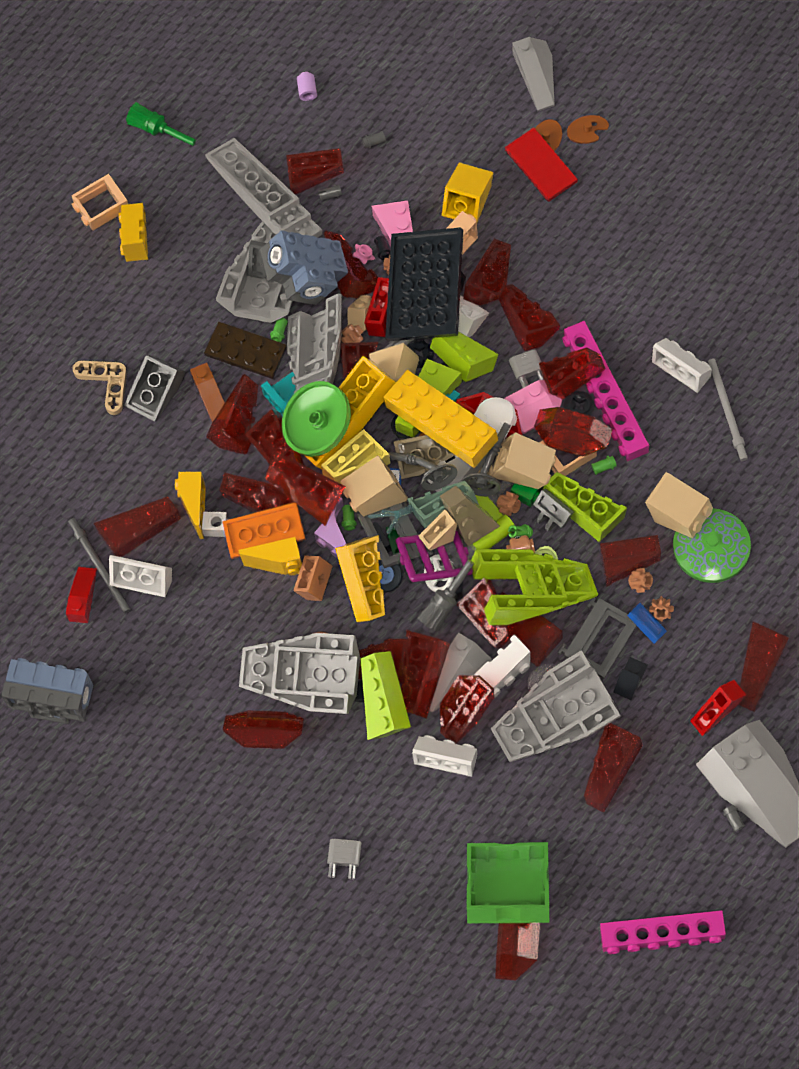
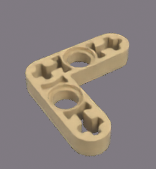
[73,361,127,415]

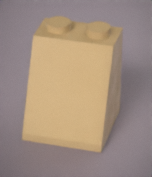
[369,343,419,382]
[490,432,556,489]
[340,456,408,516]
[645,472,713,538]

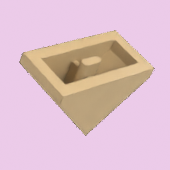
[419,509,457,550]

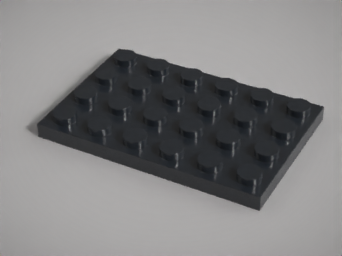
[385,227,463,341]

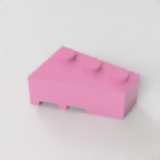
[372,201,413,247]

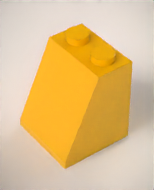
[442,163,493,223]

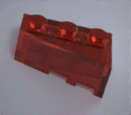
[286,148,344,195]

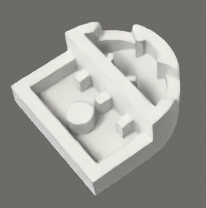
[474,397,517,439]

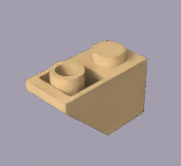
[348,295,372,331]

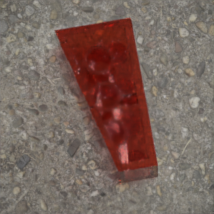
[94,496,181,557]
[401,630,450,719]
[584,723,642,813]

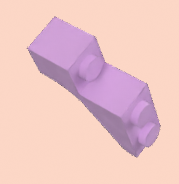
[313,488,346,558]

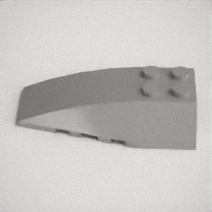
[216,221,293,323]
[287,293,342,394]
[239,633,360,714]
[491,650,621,762]
[696,720,799,848]

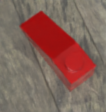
[364,277,389,337]
[66,567,97,623]
[690,680,746,736]

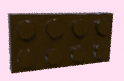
[204,322,287,379]

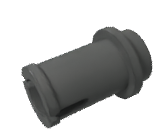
[362,131,386,149]
[318,184,342,201]
[723,805,745,832]

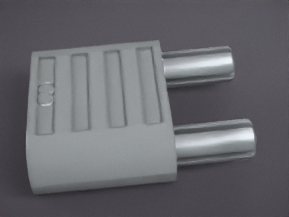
[509,350,547,388]
[327,839,362,880]

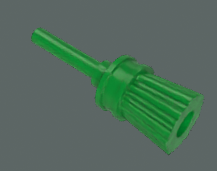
[126,102,196,146]

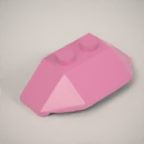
[505,379,564,434]

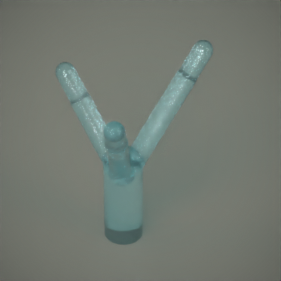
[368,505,413,534]

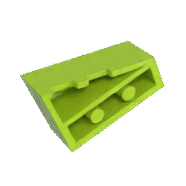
[430,331,498,382]

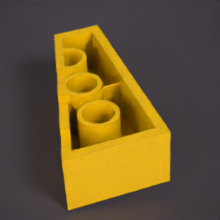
[335,535,385,622]

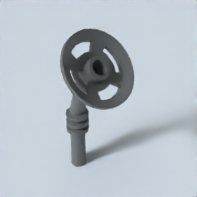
[463,422,511,496]
[389,452,458,491]

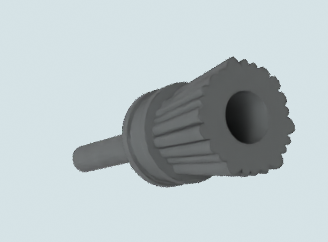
[417,559,474,631]

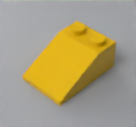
[175,472,206,539]
[239,537,302,576]

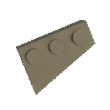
[440,486,500,546]

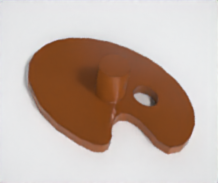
[567,115,609,144]
[535,119,562,151]

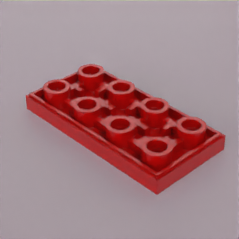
[505,128,578,202]

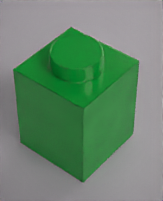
[511,484,540,507]

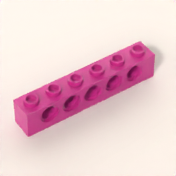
[600,911,726,954]

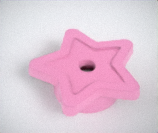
[353,244,375,264]

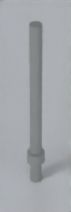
[708,359,748,461]

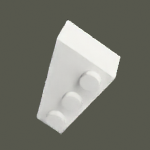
[470,635,530,701]

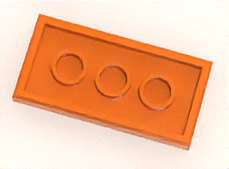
[222,502,306,559]

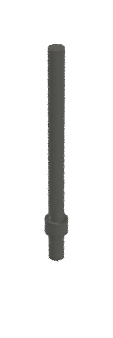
[68,518,131,614]

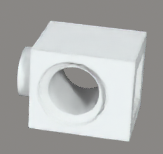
[202,512,230,537]

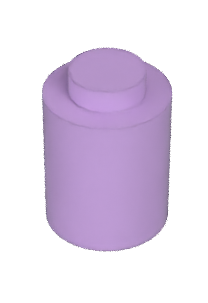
[297,72,317,101]

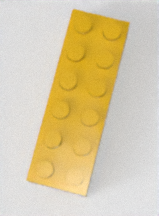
[304,356,396,469]
[383,370,498,468]

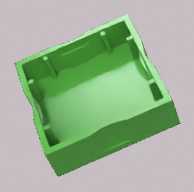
[467,842,549,924]

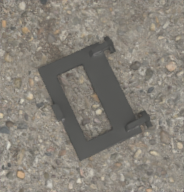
[358,502,433,568]
[557,598,637,679]

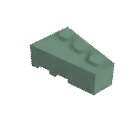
[407,481,479,529]

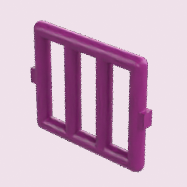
[396,531,473,582]

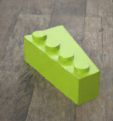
[395,359,462,437]
[543,472,627,542]
[361,651,411,740]

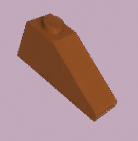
[190,363,230,425]

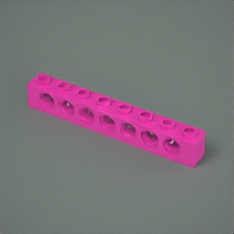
[562,321,649,461]

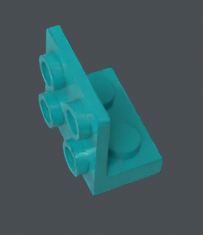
[261,372,296,418]

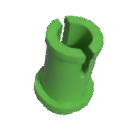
[270,318,288,342]
[591,456,617,475]
[341,505,357,531]
[508,525,533,538]

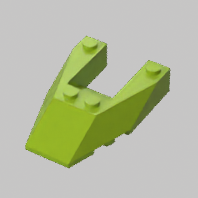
[471,549,598,625]

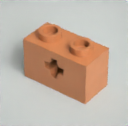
[294,556,333,601]

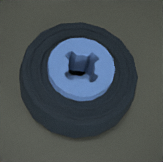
[378,560,403,593]

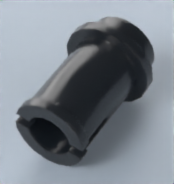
[374,236,391,260]

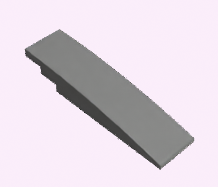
[205,138,323,238]

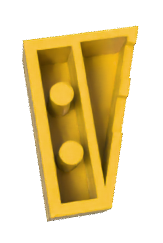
[118,203,148,262]

